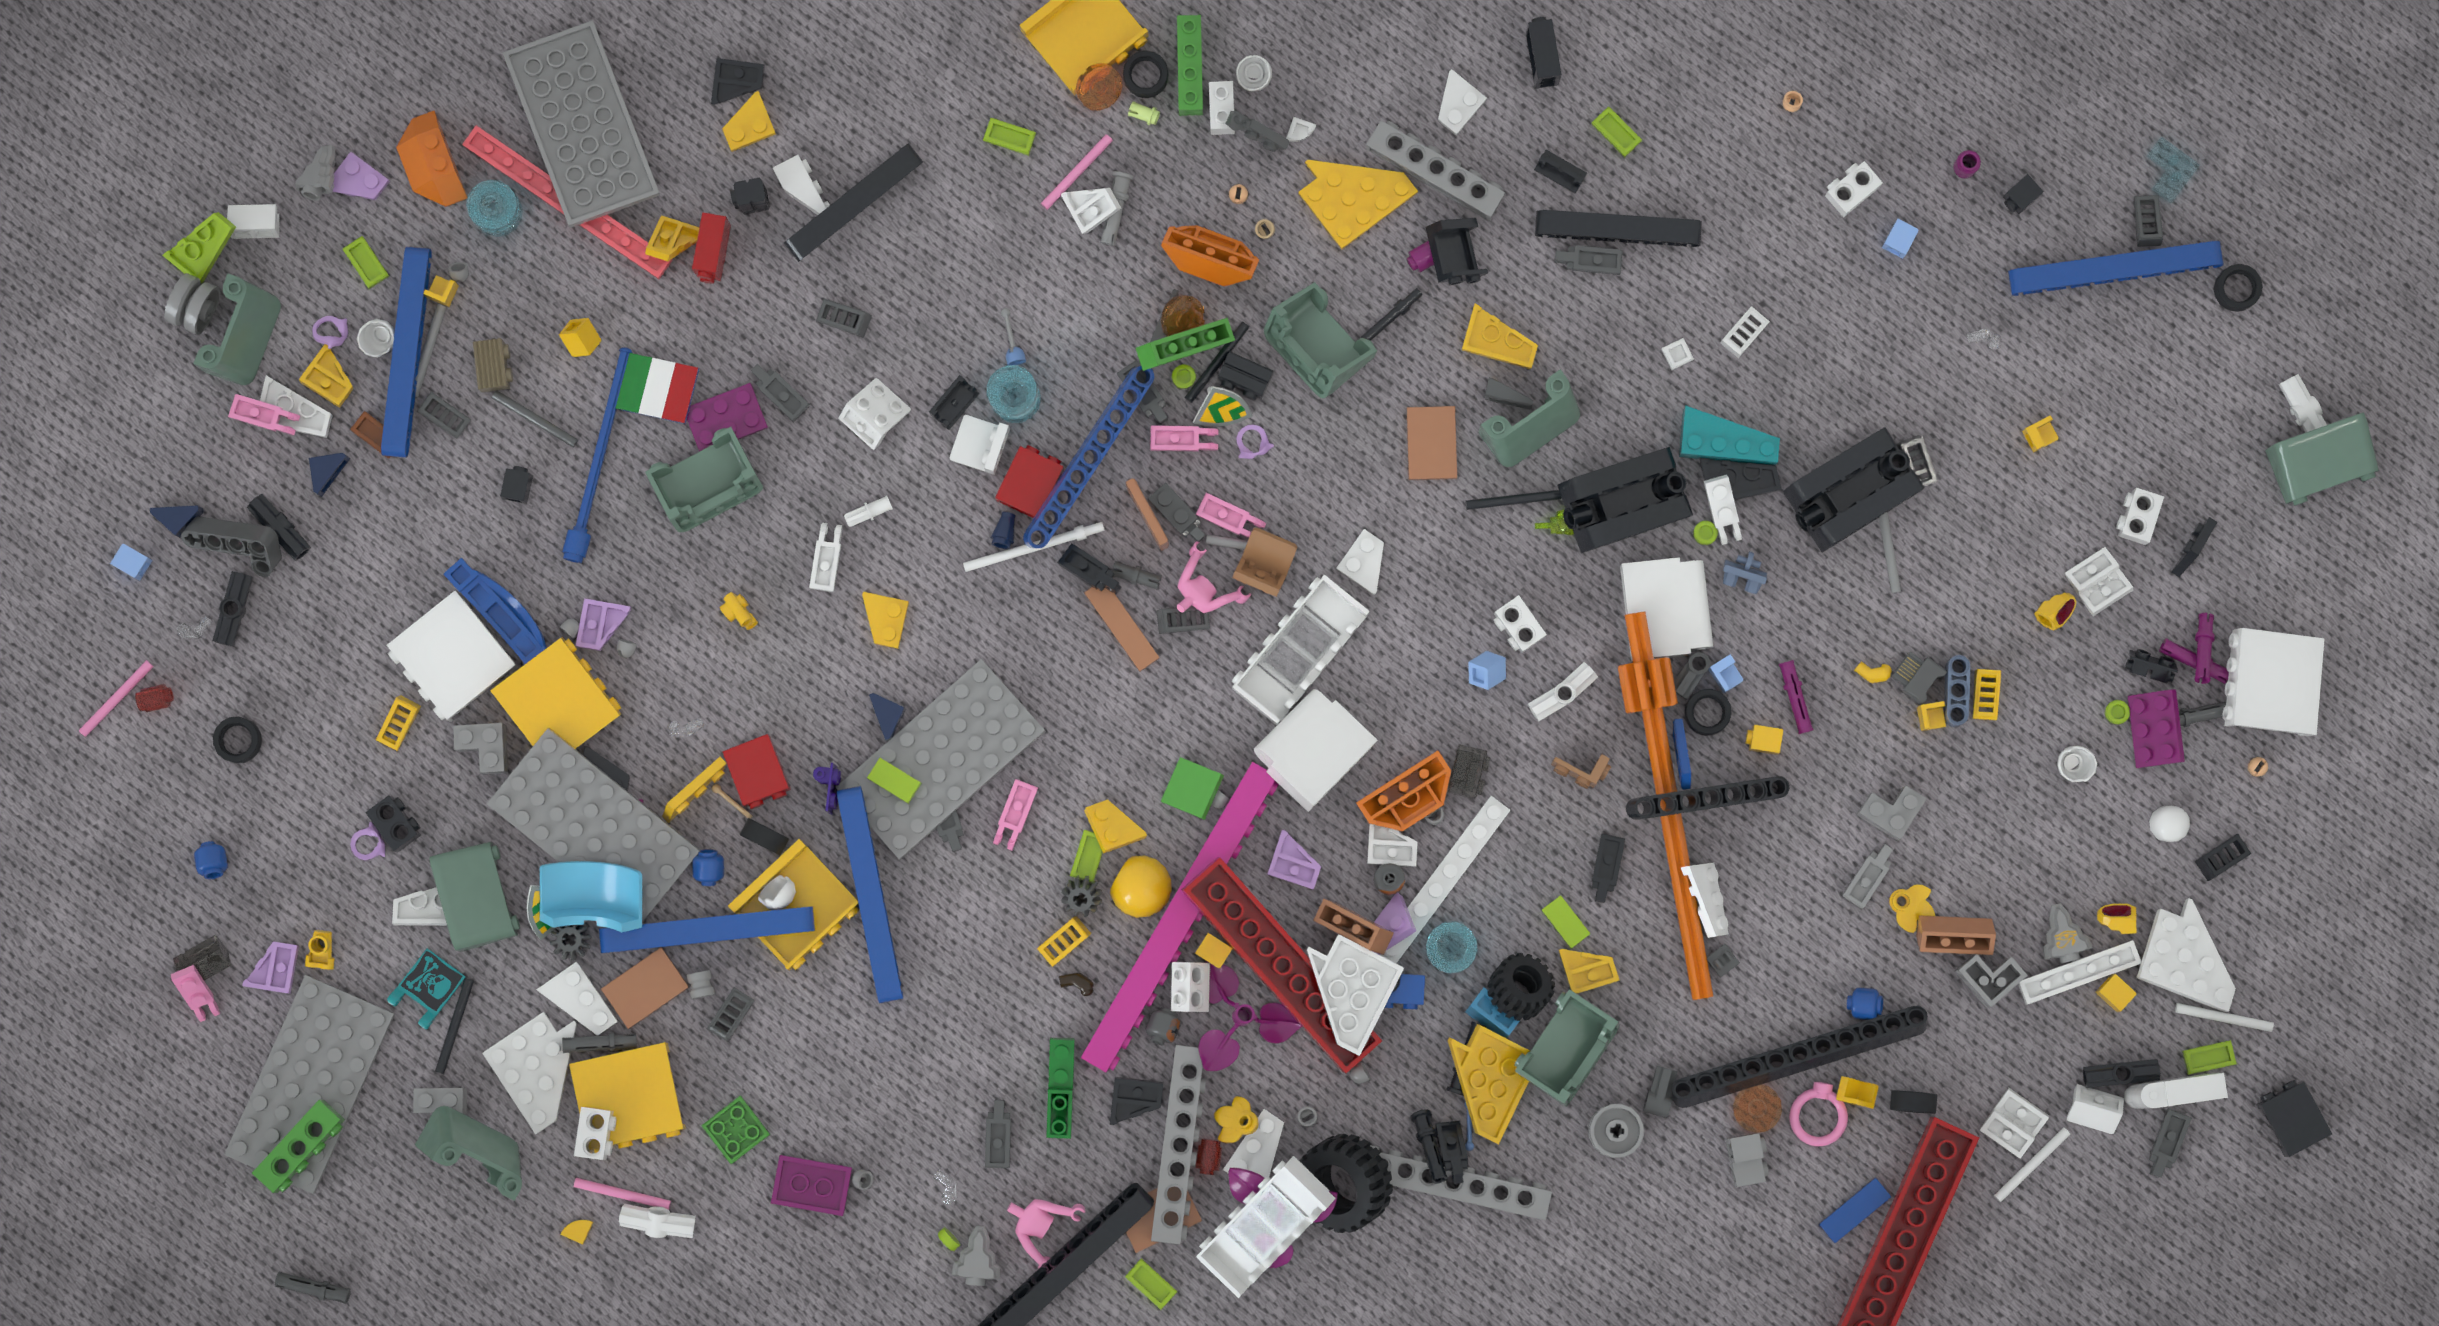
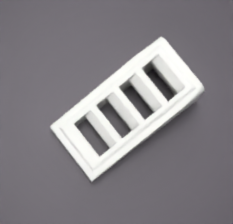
[1720,306,1770,358]

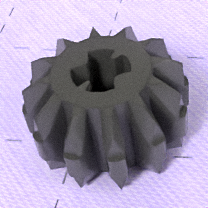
[1061,875,1102,917]
[550,925,592,961]

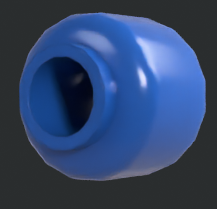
[194,841,228,879]
[692,849,724,886]
[1847,988,1883,1020]

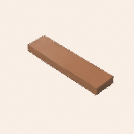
[1084,587,1160,672]

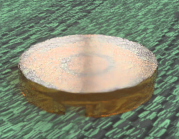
[1076,63,1123,111]
[1161,295,1205,337]
[1733,1084,1782,1133]

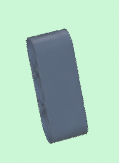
[1944,655,1970,727]

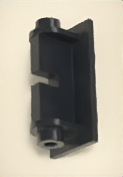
[1534,150,1587,194]
[2125,649,2178,684]

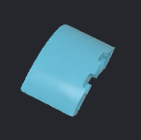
[540,861,642,933]

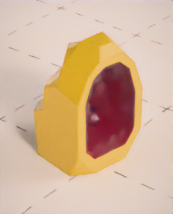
[2034,593,2077,631]
[2097,904,2136,934]

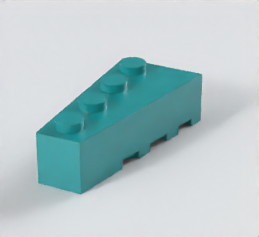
[1679,405,1780,466]

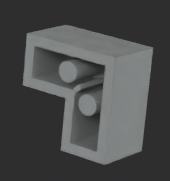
[453,723,508,775]
[1856,786,1927,841]
[1954,954,2028,1008]
[413,1088,467,1115]
[1725,1133,1769,1187]

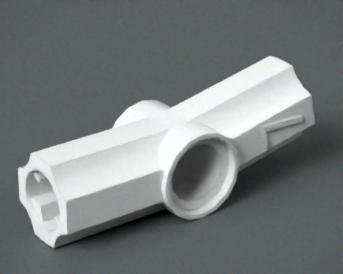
[1528,662,1598,722]
[619,1204,696,1238]

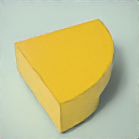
[560,1220,594,1245]

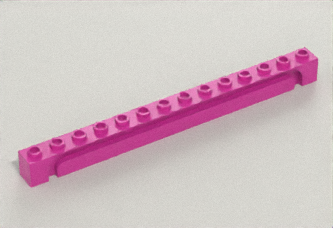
[1081,762,1279,1073]

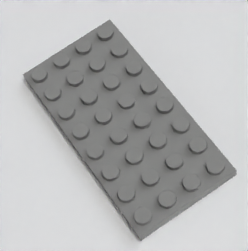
[502,20,660,228]
[836,659,1046,860]
[487,728,701,922]
[224,975,395,1194]

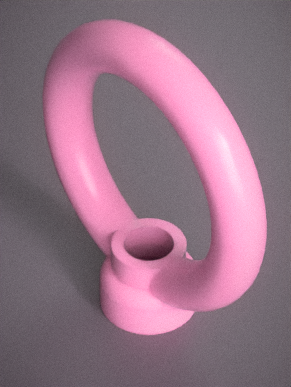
[1789,1082,1848,1147]

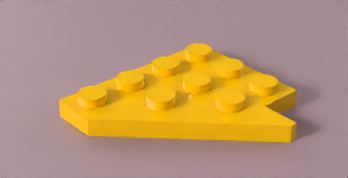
[1298,160,1418,250]
[1448,1024,1530,1145]

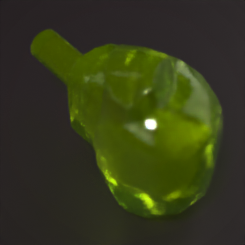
[1535,509,1574,535]

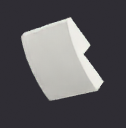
[2065,547,2133,616]
[1980,1087,2049,1158]

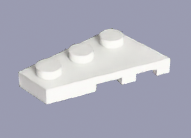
[392,887,447,926]

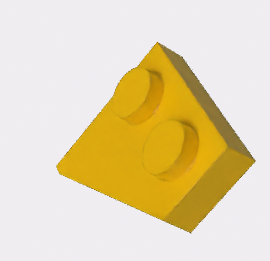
[722,91,776,152]
[645,215,699,261]
[299,344,353,408]
[862,592,909,649]
[1084,800,1147,854]
[1558,949,1620,994]

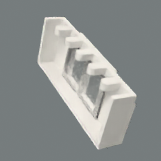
[1232,575,1370,725]
[1196,1156,1336,1298]

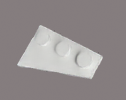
[260,375,332,438]
[1681,863,1729,938]
[536,962,618,1036]
[1223,1109,1284,1178]

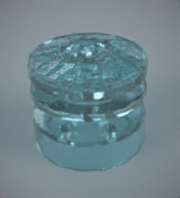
[466,180,523,237]
[987,365,1041,423]
[1426,921,1478,973]

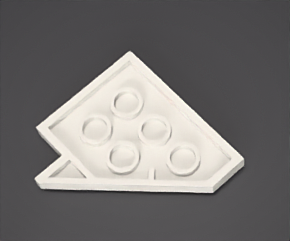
[2137,898,2236,1012]
[1307,934,1404,1056]
[482,1012,577,1134]

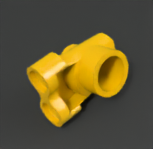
[719,592,758,630]
[305,930,335,970]

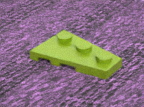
[162,212,236,284]

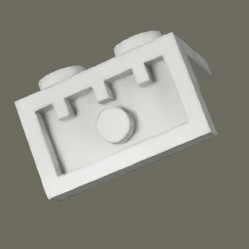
[838,378,911,450]
[949,415,1010,475]

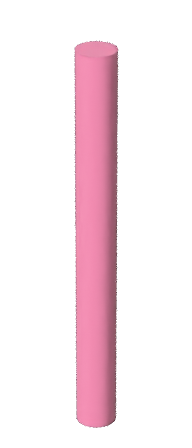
[1041,134,1113,210]
[79,660,154,737]
[574,1178,671,1210]

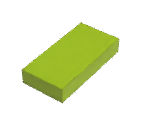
[1591,106,1642,158]
[983,118,1036,156]
[343,236,389,289]
[867,758,922,804]
[1070,829,1103,883]
[1541,895,1590,949]
[2182,1040,2237,1075]
[1125,1258,1178,1310]

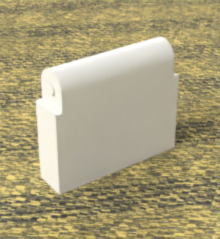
[1620,557,1713,662]
[1254,689,1377,812]
[2124,1073,2228,1109]

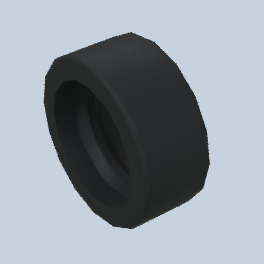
[1123,50,1169,99]
[2214,264,2263,312]
[1684,689,1732,736]
[213,716,262,763]
[740,818,789,855]
[1890,1090,1937,1114]

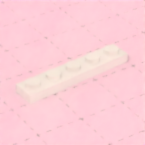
[2018,940,2141,1005]

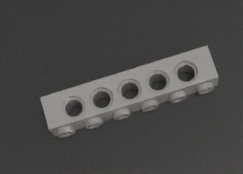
[1366,121,1505,221]

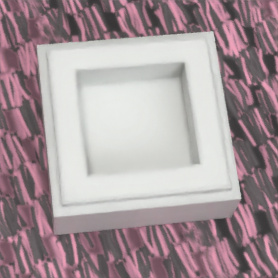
[1661,338,1694,370]

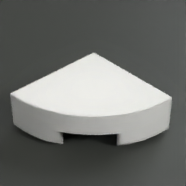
[1286,117,1316,142]

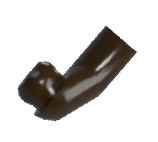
[1059,973,1094,996]

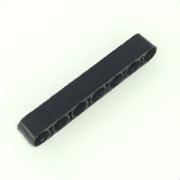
[784,143,923,262]
[1535,210,1702,247]
[1626,776,1790,820]

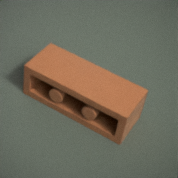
[1313,899,1394,955]
[1916,916,1996,955]

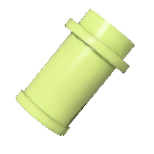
[1128,101,1160,126]

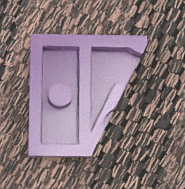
[333,152,390,200]
[575,598,631,651]
[1267,830,1321,890]
[1372,893,1416,955]
[242,942,299,994]

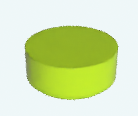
[1172,364,1196,389]
[1693,521,1718,545]
[2105,700,2130,725]
[938,1227,961,1251]

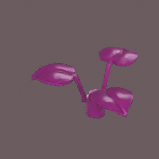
[1198,961,1302,1071]
[1228,1168,1338,1268]

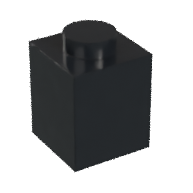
[2003,174,2044,214]
[500,466,533,504]

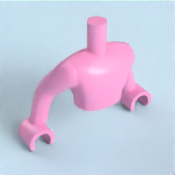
[1177,541,1251,613]
[1007,1199,1086,1268]

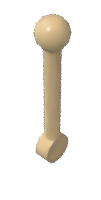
[712,784,753,819]

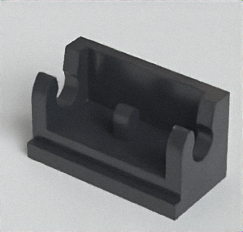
[929,375,980,430]

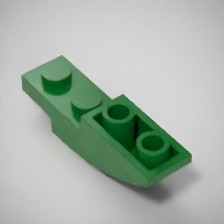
[1046,1038,1075,1139]

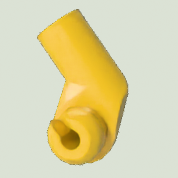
[1854,661,1892,683]

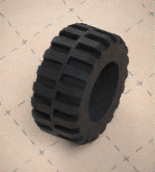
[1299,1134,1393,1233]

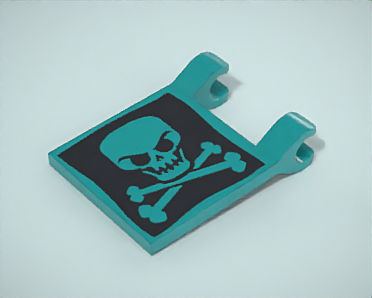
[387,948,466,1030]

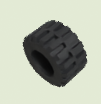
[1487,953,1555,1021]

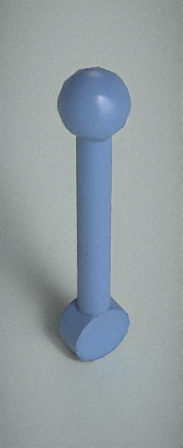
[1465,1102,1474,1151]

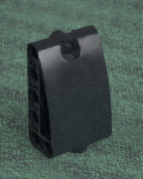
[1783,427,1925,553]
[1557,447,1693,553]

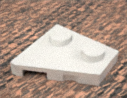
[1438,69,1487,136]
[1061,188,1121,234]
[1336,529,1384,595]
[1367,824,1417,867]

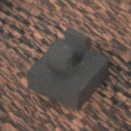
[1707,944,1740,978]

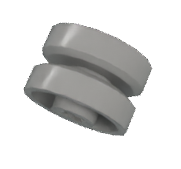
[164,273,220,335]
[1588,1104,1644,1158]

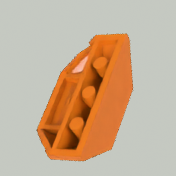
[396,110,468,207]
[1161,225,1259,287]
[1356,751,1451,832]

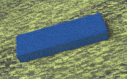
[1672,719,1691,790]
[1819,1178,1891,1243]

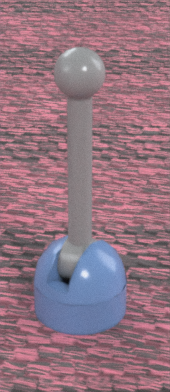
[1001,308,1026,366]

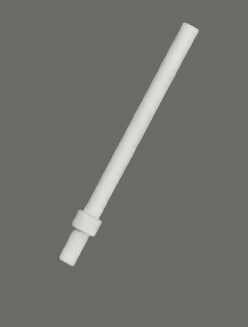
[963,522,1105,572]

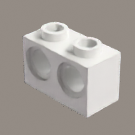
[1209,81,1235,135]
[1825,161,1883,218]
[2116,488,2164,545]
[1493,595,1547,653]
[1171,962,1210,1012]
[574,1107,617,1160]

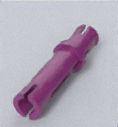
[2194,612,2215,684]
[2159,638,2229,684]
[1779,660,1814,734]

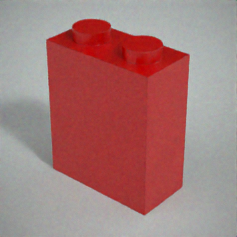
[692,212,731,284]
[995,445,1065,518]
[722,734,791,809]

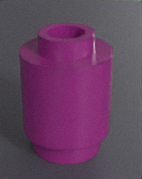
[1953,150,1981,179]
[1406,241,1434,273]

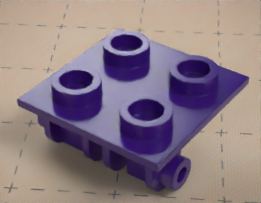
[813,763,841,815]

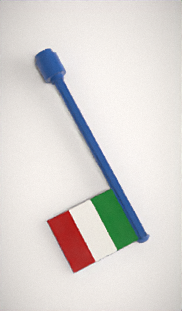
[562,347,699,563]

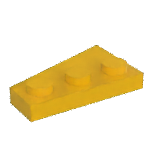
[1462,303,1538,369]
[662,757,727,823]

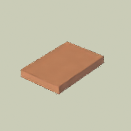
[1407,406,1457,480]
[1125,478,1169,551]
[601,947,689,1029]
[1126,1187,1202,1253]

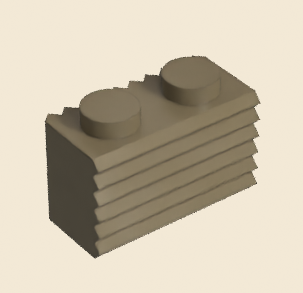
[473,338,513,392]

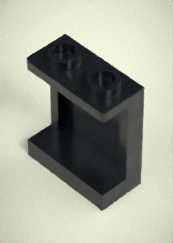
[1425,218,1488,285]
[2256,1080,2332,1157]

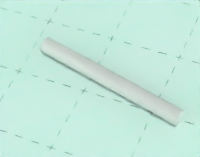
[2175,1003,2274,1032]
[1994,1127,2071,1202]

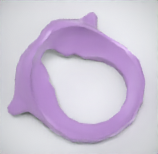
[312,316,348,349]
[1236,425,1274,459]
[350,822,385,860]

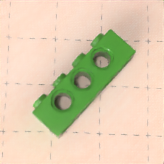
[1177,15,1203,116]
[1135,318,1235,371]
[252,1100,345,1193]

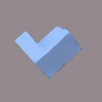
[1882,219,1918,259]
[110,544,152,581]
[1468,651,1506,690]
[1708,654,1743,693]

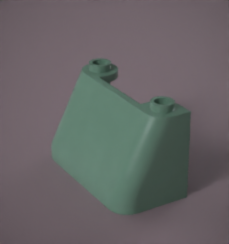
[193,273,281,385]
[1264,282,1377,399]
[1478,369,1580,467]
[2265,413,2379,506]
[645,427,763,532]
[429,842,520,952]
[1514,989,1620,1107]
[415,1106,522,1201]

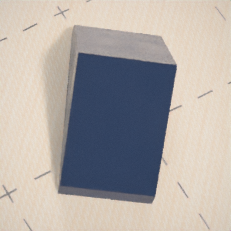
[309,453,351,497]
[150,505,203,538]
[869,693,906,742]

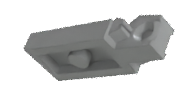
[1842,844,1894,909]

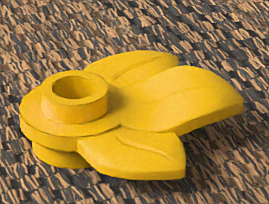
[1889,885,1935,933]
[1214,1096,1259,1143]

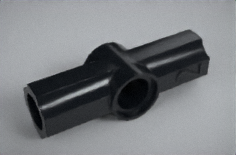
[247,494,311,561]
[212,571,253,647]
[2083,1059,2161,1088]

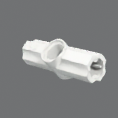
[2279,374,2327,433]

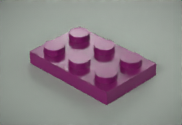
[687,383,768,452]
[2128,689,2185,768]
[771,1155,853,1216]

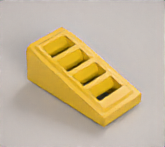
[1972,669,2001,720]
[376,695,421,751]
[1037,916,1091,967]

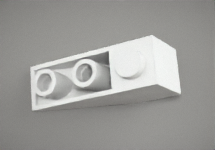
[773,155,830,215]

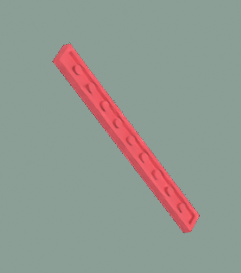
[462,125,673,279]

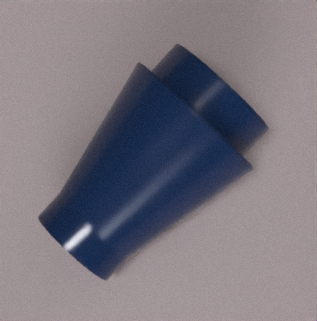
[990,512,1016,549]

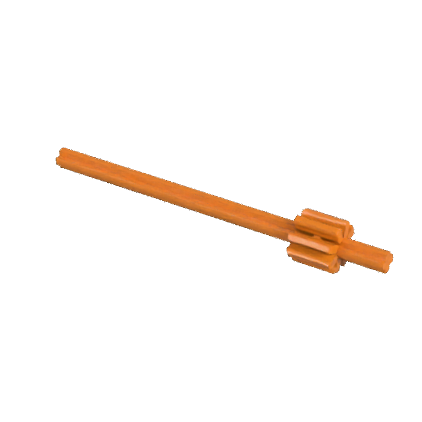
[1618,611,1713,1000]

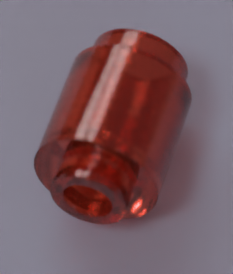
[135,684,174,713]
[1195,1139,1222,1175]

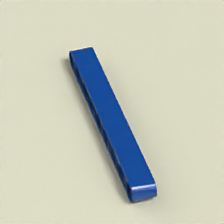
[2008,241,2224,296]
[381,247,432,458]
[1023,366,1154,548]
[837,786,903,1004]
[599,906,815,953]

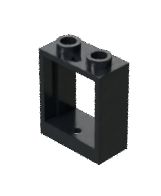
[1526,17,1562,89]

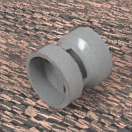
[687,970,715,999]

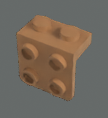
[1232,528,1297,597]
[1551,754,1611,789]

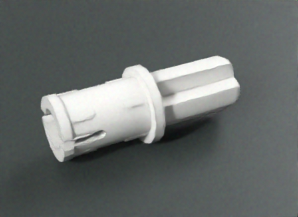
[844,495,893,527]

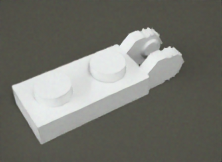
[1703,475,1742,545]
[809,523,842,592]

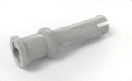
[1100,171,1133,246]

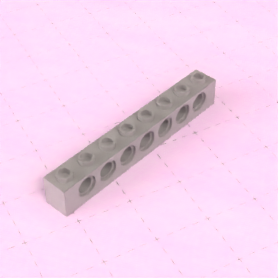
[1151,1045,1206,1245]
[1370,1145,1552,1220]

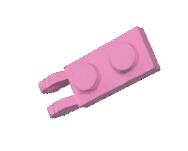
[228,394,300,435]
[1150,426,1218,452]
[1196,493,1266,538]
[993,779,1038,851]
[171,965,220,1022]

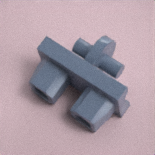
[1723,551,1767,594]

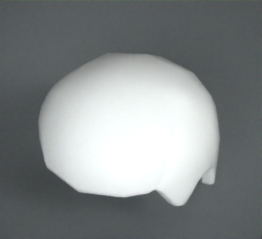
[1236,55,1272,92]
[357,319,395,357]
[2057,746,2097,782]
[2149,805,2190,842]
[758,875,796,910]

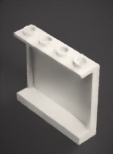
[387,591,518,722]
[2223,628,2324,736]

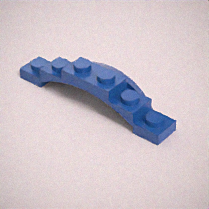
[444,558,547,664]

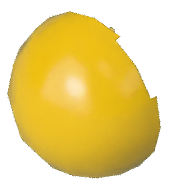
[1110,855,1172,918]

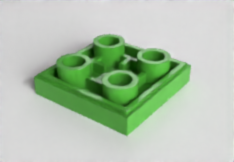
[1161,757,1224,820]
[701,1096,770,1164]

